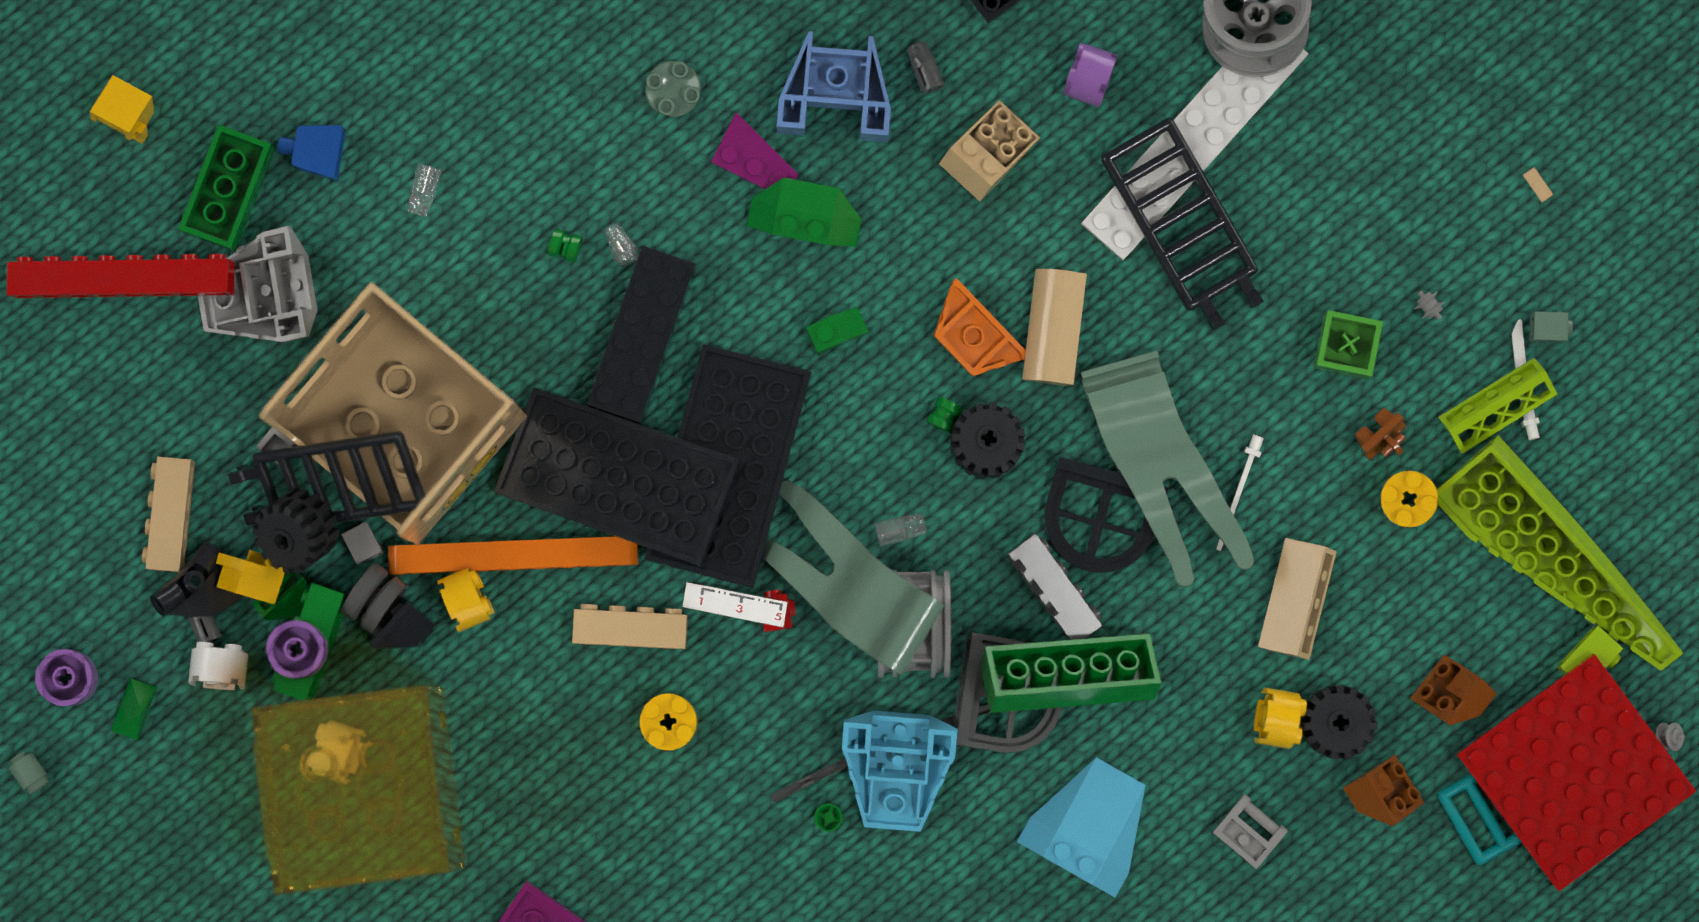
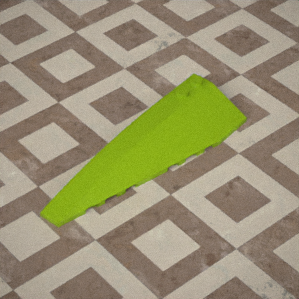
[1437,435,1683,671]

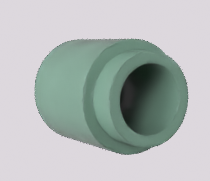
[8,751,49,795]

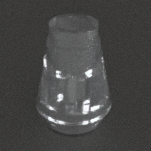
[604,223,639,267]

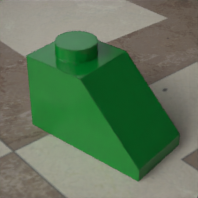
[806,307,869,356]

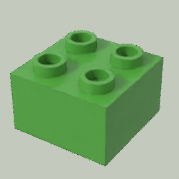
[1313,310,1383,379]

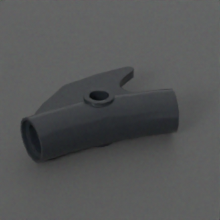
[150,542,244,617]

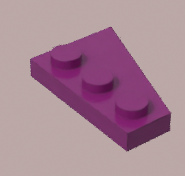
[711,112,798,190]
[499,881,586,922]

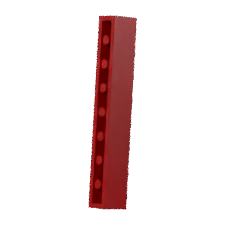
[7,254,235,298]

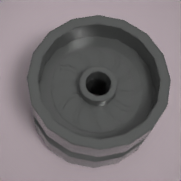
[340,562,409,634]

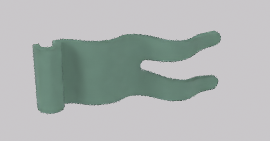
[1080,351,1254,587]
[762,481,945,676]

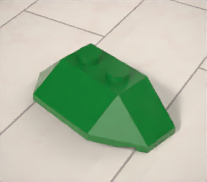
[747,177,862,247]

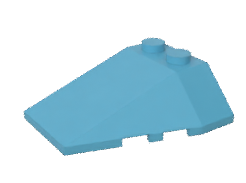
[842,710,958,832]
[1017,757,1146,897]

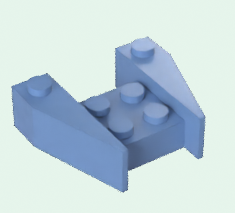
[777,31,891,143]

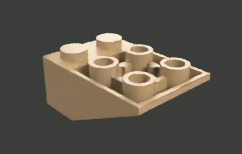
[939,100,1040,201]

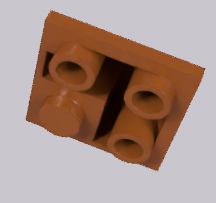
[1410,655,1497,726]
[1343,755,1424,826]

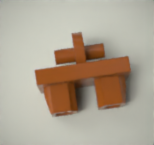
[1355,408,1407,461]

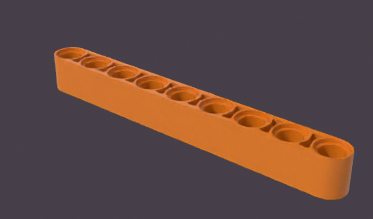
[387,537,639,575]

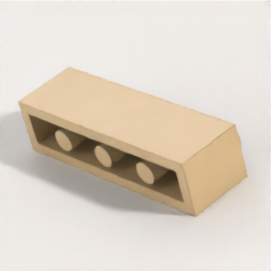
[142,457,195,573]
[572,604,688,649]

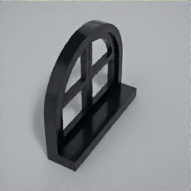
[1044,457,1169,573]

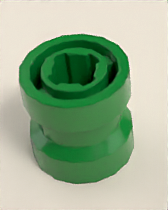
[547,228,583,263]
[926,397,963,434]
[814,803,843,832]

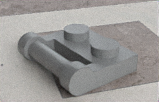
[1212,794,1288,869]

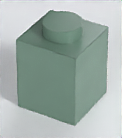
[1529,312,1573,343]

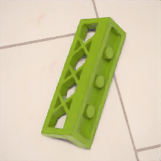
[1439,358,1558,454]

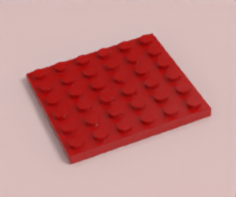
[1456,654,1696,892]

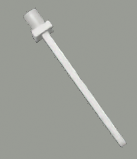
[1512,319,1540,440]
[1216,434,1264,551]

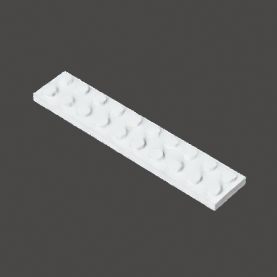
[1081,37,1308,261]

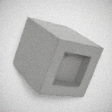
[256,427,298,464]
[341,522,385,565]

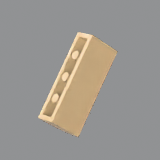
[1022,269,1087,386]
[1258,538,1337,660]

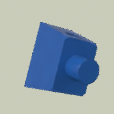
[278,125,346,182]

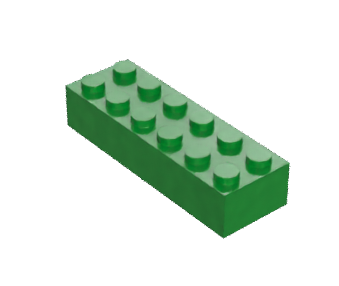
[980,634,1161,713]

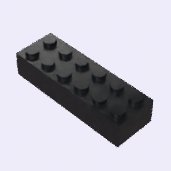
[587,245,697,425]

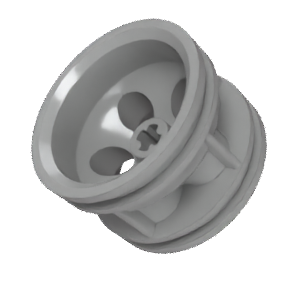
[1203,0,1312,77]
[878,570,951,678]

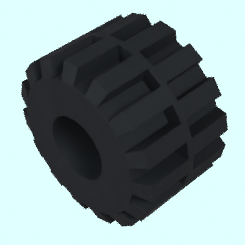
[950,402,1025,479]
[253,489,339,573]
[1300,685,1378,759]

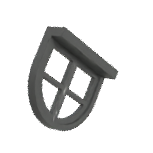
[953,633,1062,753]

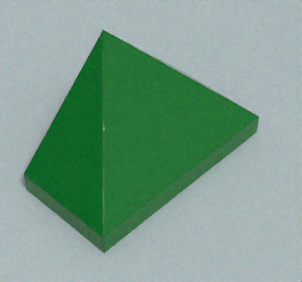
[253,571,307,621]
[111,678,158,740]

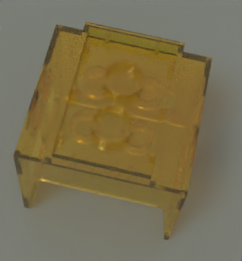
[252,685,466,895]

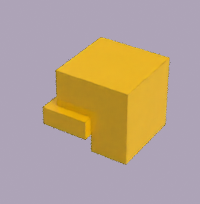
[90,75,154,144]
[216,550,285,605]

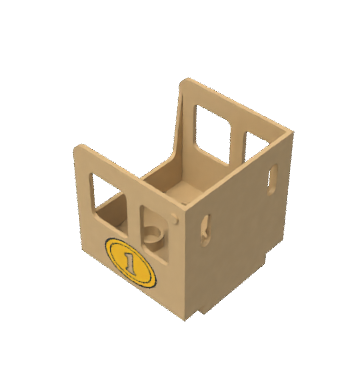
[259,282,527,545]

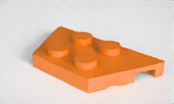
[933,278,1026,376]

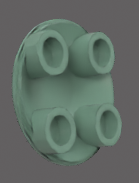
[645,61,701,117]

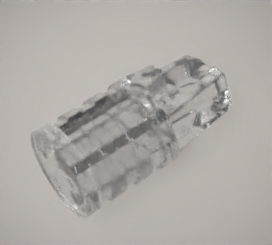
[407,164,442,217]
[874,514,927,547]

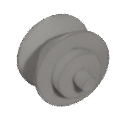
[1414,290,1445,320]
[1655,723,1685,751]

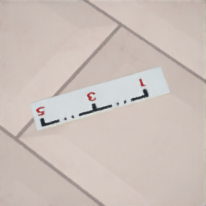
[683,582,788,627]

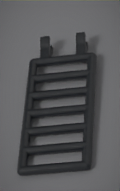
[1101,118,1264,331]
[228,431,426,525]

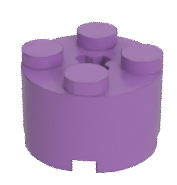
[1063,43,1118,108]
[266,620,328,679]
[35,649,98,706]

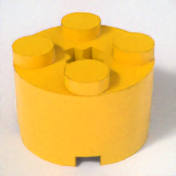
[1381,471,1439,527]
[437,567,495,632]
[1254,688,1307,749]
[640,694,698,750]

